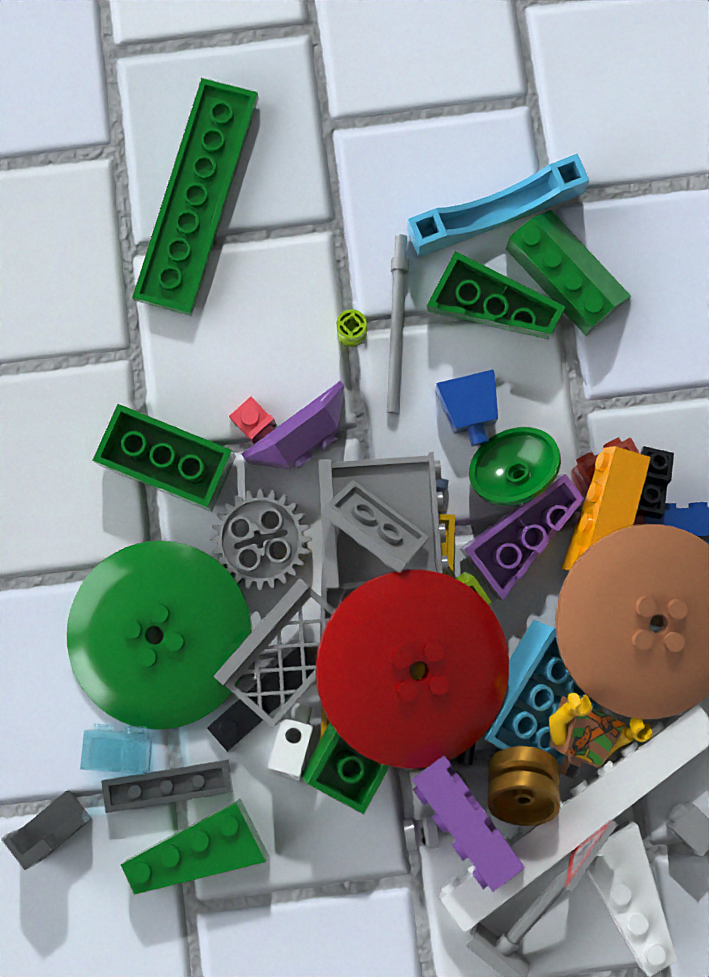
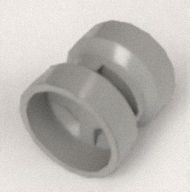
[403,815,439,852]

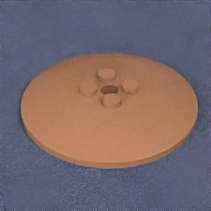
[555,524,709,719]

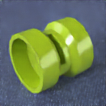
[336,309,367,347]

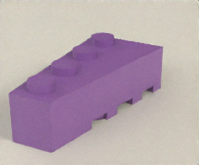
[460,474,584,601]
[412,756,525,892]

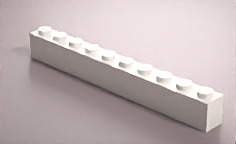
[439,704,709,933]

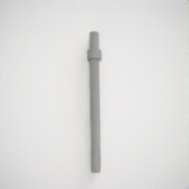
[387,234,409,414]

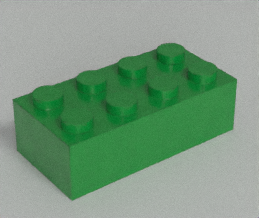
[92,404,236,512]
[301,723,390,815]

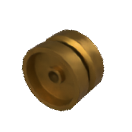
[487,746,560,826]

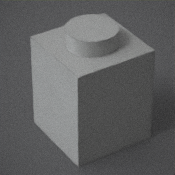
[666,802,709,857]

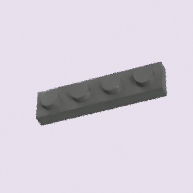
[101,759,233,813]

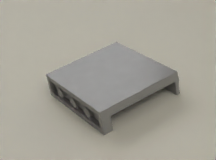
[318,452,449,590]

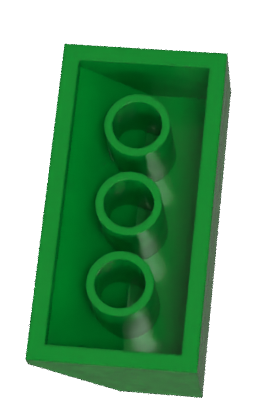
[506,209,631,336]

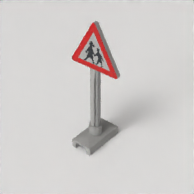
[466,819,617,977]

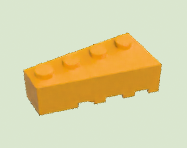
[561,446,651,572]

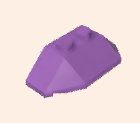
[241,380,345,469]

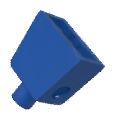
[435,369,498,447]

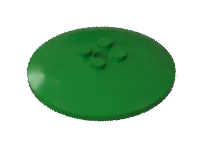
[67,541,252,730]

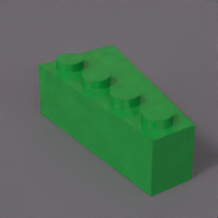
[426,251,565,340]
[120,799,269,895]

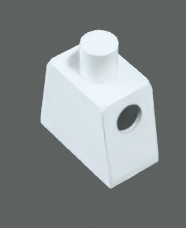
[268,703,313,781]

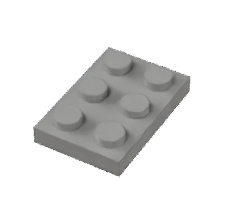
[321,480,429,573]

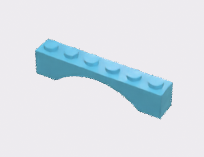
[407,153,590,258]

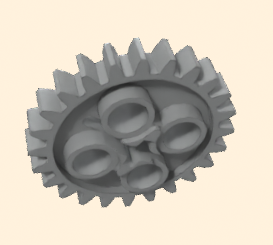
[210,489,312,590]

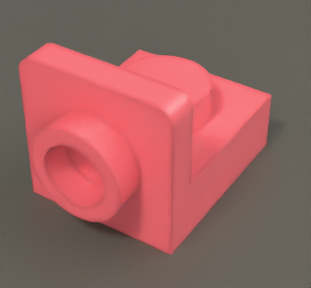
[229,396,276,444]

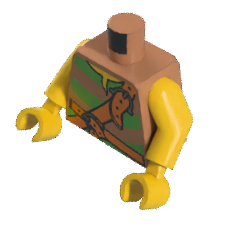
[549,693,653,779]

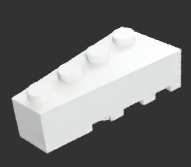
[586,820,678,977]

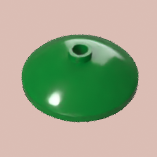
[469,427,561,506]

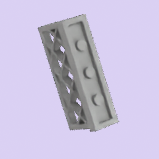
[214,578,335,728]

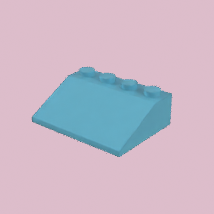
[482,620,600,766]

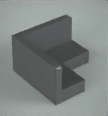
[2,790,92,870]

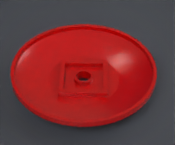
[316,569,509,768]

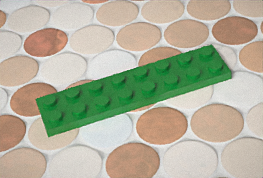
[132,78,259,316]

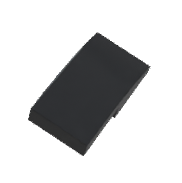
[636,446,674,519]

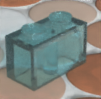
[80,723,153,774]

